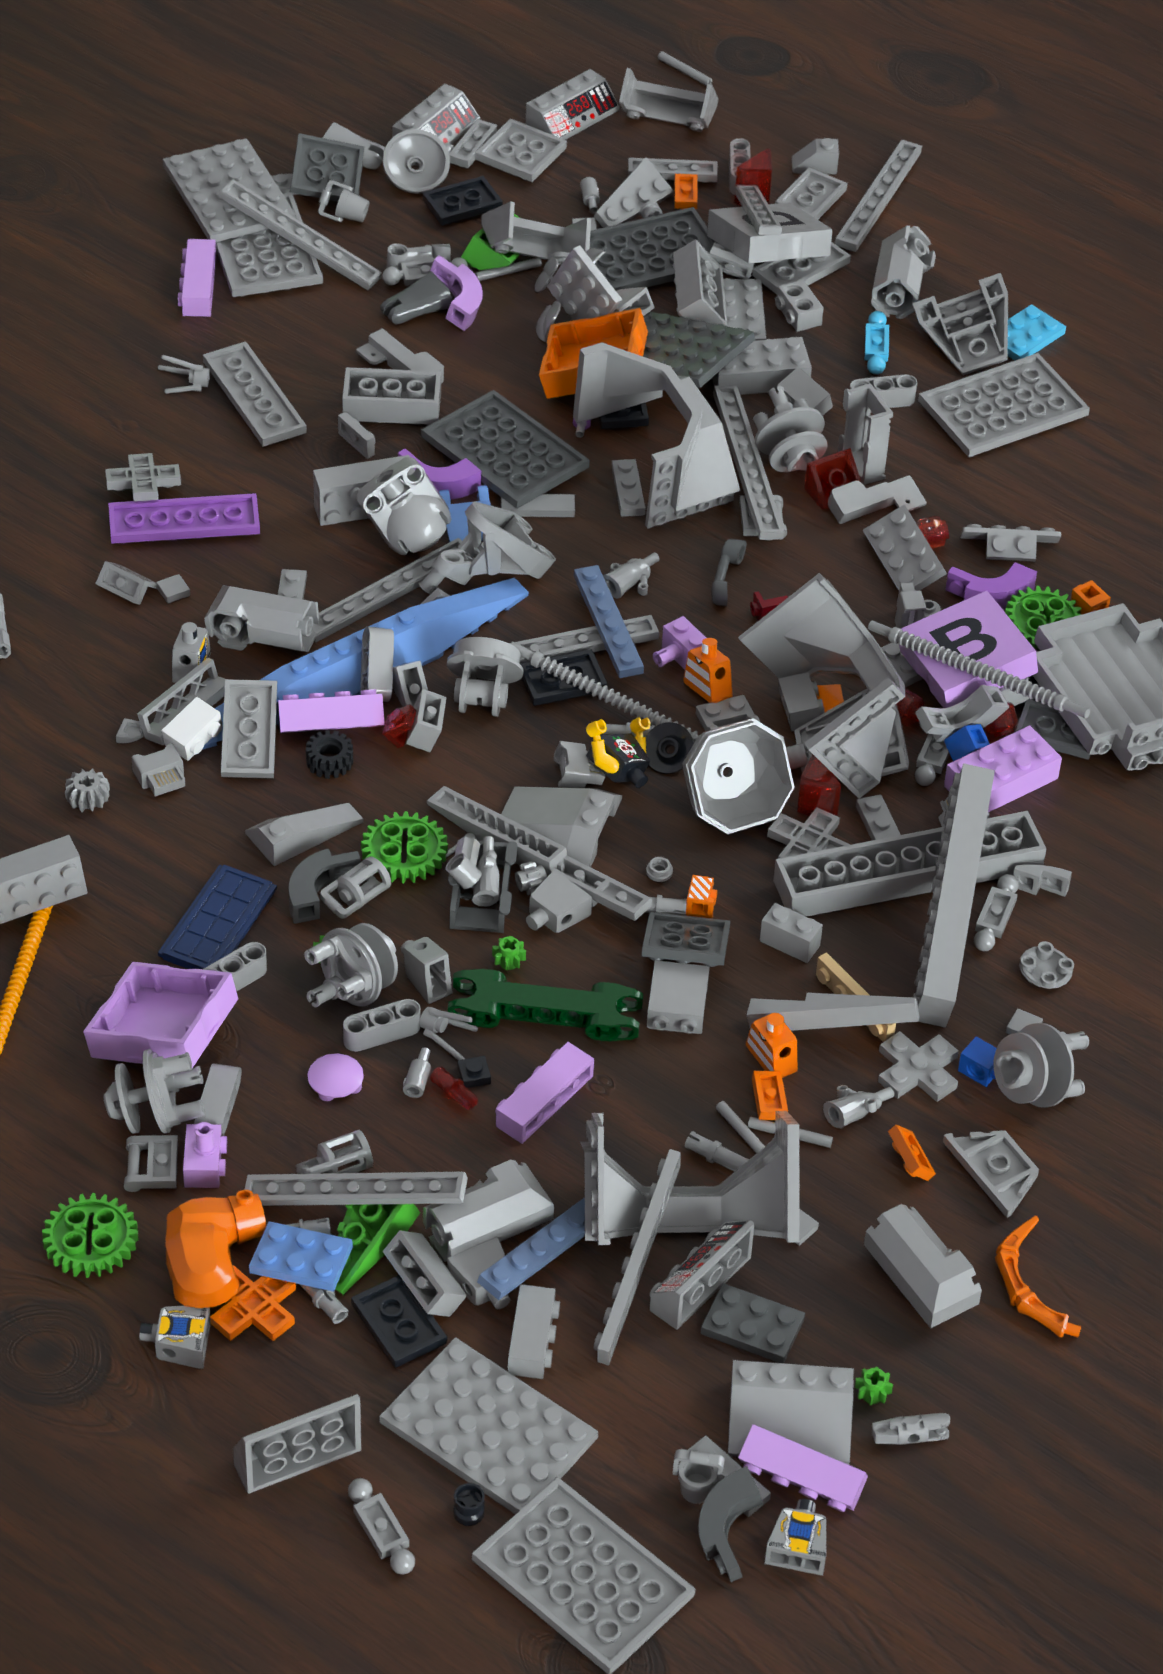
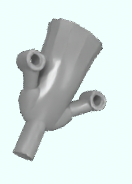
[603,552,659,599]
[471,836,500,906]
[823,1085,894,1129]

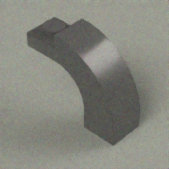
[289,849,361,924]
[699,1466,763,1582]

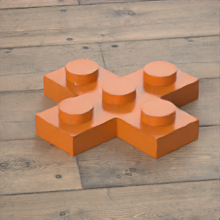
[210,1266,296,1341]

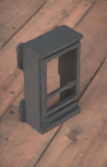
[448,840,518,933]

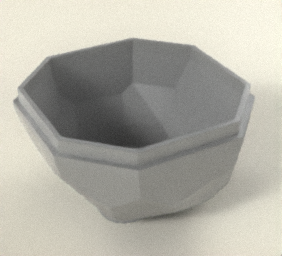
[683,718,795,834]

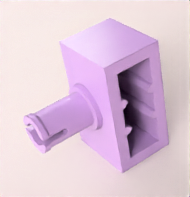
[653,616,706,669]
[183,1122,227,1188]

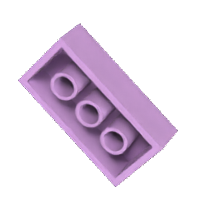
[944,725,1062,812]

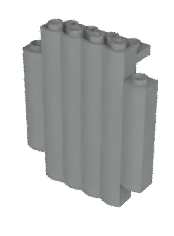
[1033,603,1163,770]

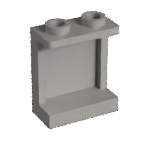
[647,961,709,1034]

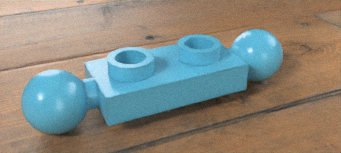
[864,311,889,375]

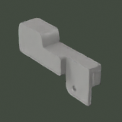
[356,328,444,384]
[828,475,927,524]

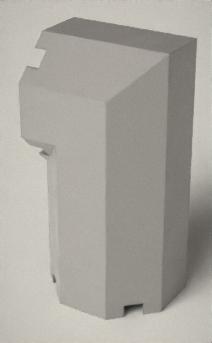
[871,226,936,319]
[204,585,319,652]
[423,1159,554,1262]
[864,1204,982,1328]

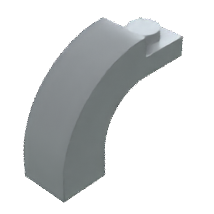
[915,685,1009,742]

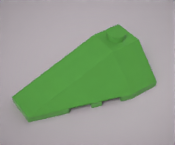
[461,214,520,270]
[335,1204,421,1295]

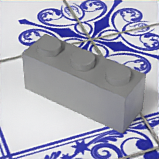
[382,1230,467,1317]
[508,1284,560,1379]

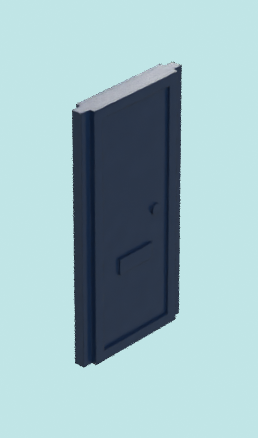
[158,865,277,969]

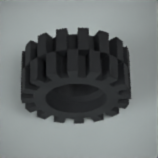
[306,730,353,779]

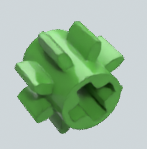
[492,936,526,970]
[855,1367,893,1405]

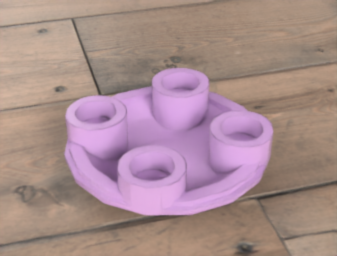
[307,1053,364,1101]

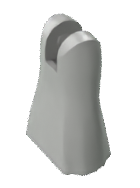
[323,122,385,169]

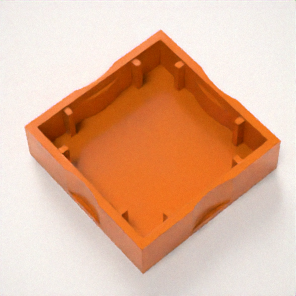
[539,308,648,399]

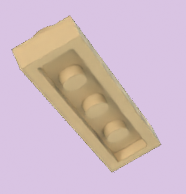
[816,952,896,1042]

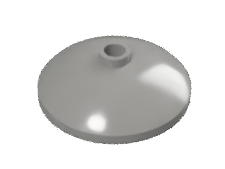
[383,129,450,193]

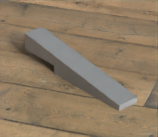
[747,993,920,1031]

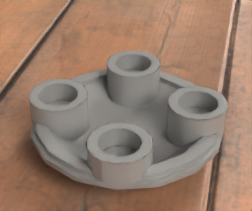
[1019,941,1074,989]

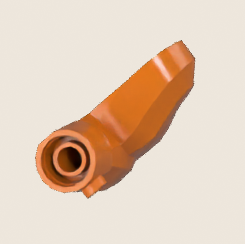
[165,1190,266,1308]

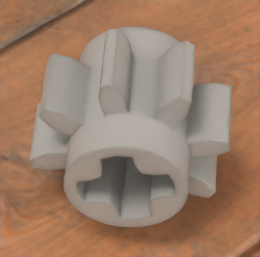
[515,861,547,895]

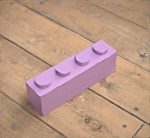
[178,239,216,317]
[278,689,385,733]
[495,1042,594,1144]
[738,1424,868,1512]

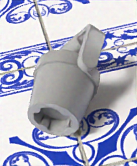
[318,180,370,222]
[673,1449,724,1503]

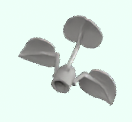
[534,248,606,342]

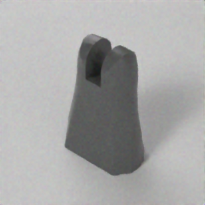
[380,271,452,324]

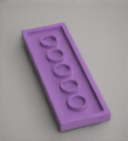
[109,493,260,544]

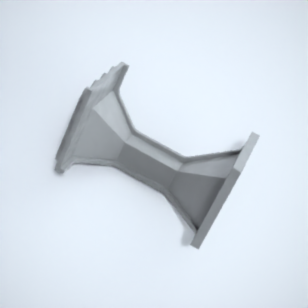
[573,342,740,528]
[738,573,905,798]
[580,1111,800,1245]

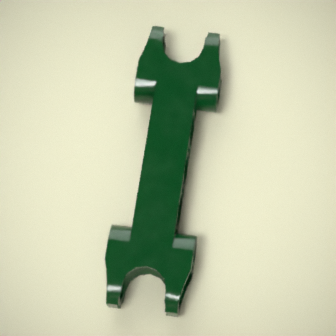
[447,969,644,1042]

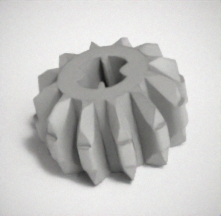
[65,768,110,812]

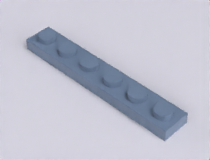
[574,565,644,678]
[477,1197,585,1300]

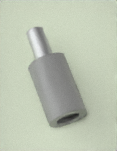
[580,177,600,213]
[403,1048,431,1098]

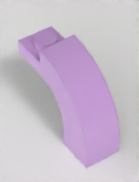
[430,255,483,331]

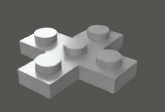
[105,453,181,501]
[767,807,850,859]
[878,1031,958,1102]

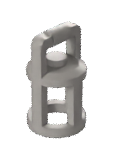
[320,856,391,919]
[296,1130,373,1174]

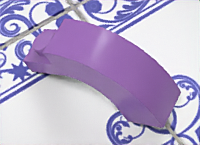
[398,449,481,500]
[946,562,1037,610]

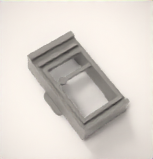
[838,383,893,485]

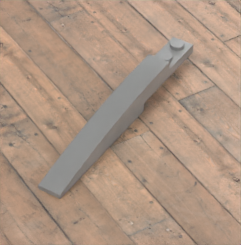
[427,786,652,921]

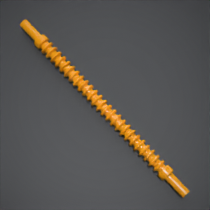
[0,906,53,1055]

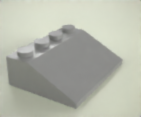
[728,1360,853,1465]
[233,1394,361,1494]

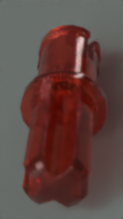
[430,1067,478,1110]

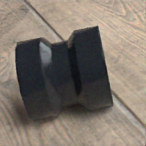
[454,1483,485,1526]

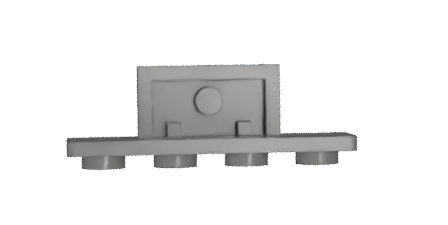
[961,524,1061,561]

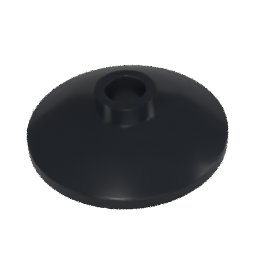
[646,722,694,774]

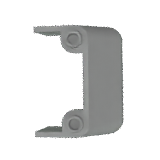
[619,68,718,131]
[481,202,591,265]

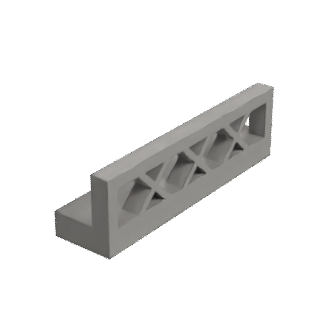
[137,658,228,745]

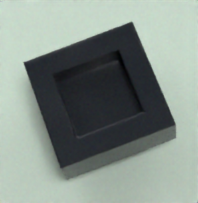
[457,1056,491,1089]

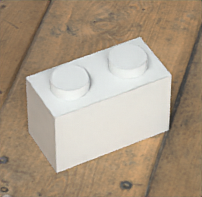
[161,697,223,761]

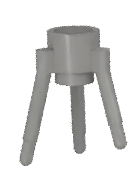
[158,355,210,394]
[419,1007,478,1060]

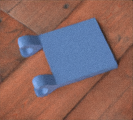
[439,485,491,543]

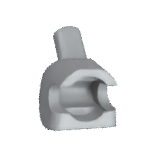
[424,244,451,263]

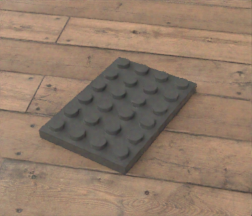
[589,207,717,291]
[643,311,755,388]
[421,390,590,508]

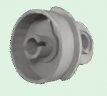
[447,637,524,717]

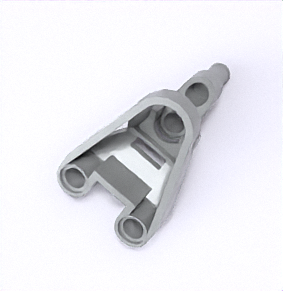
[419,501,556,594]

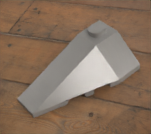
[245,803,363,866]

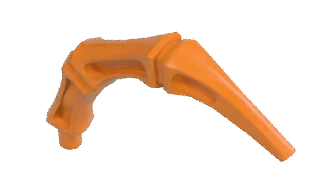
[995,1215,1081,1338]

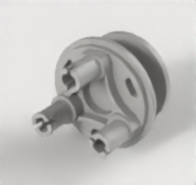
[753,386,828,472]
[304,923,398,1007]
[994,1023,1089,1107]
[104,1049,205,1134]

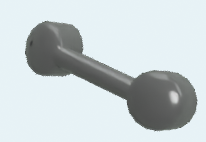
[711,539,747,607]

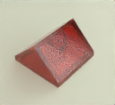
[734,148,772,205]
[804,448,862,509]
[797,754,841,816]

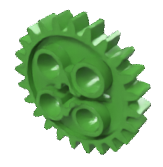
[1005,586,1082,651]
[361,811,448,884]
[42,1193,138,1278]

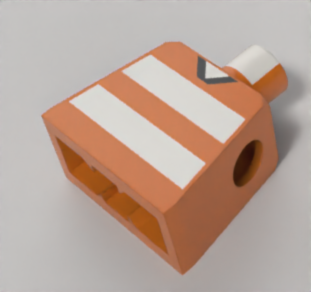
[683,638,733,703]
[746,1013,798,1078]

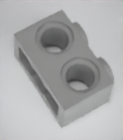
[775,280,823,332]

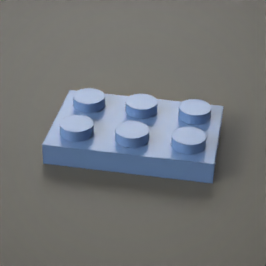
[249,1221,353,1292]

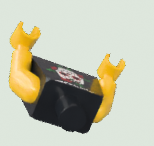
[586,717,651,788]

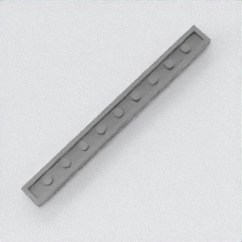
[713,386,785,540]

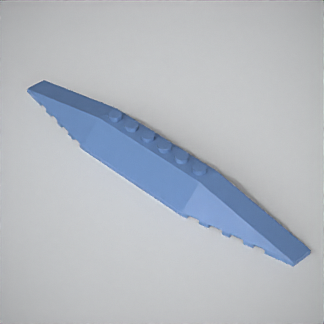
[202,578,529,750]

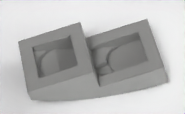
[1013,865,1072,897]

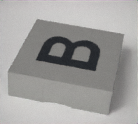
[707,202,832,264]

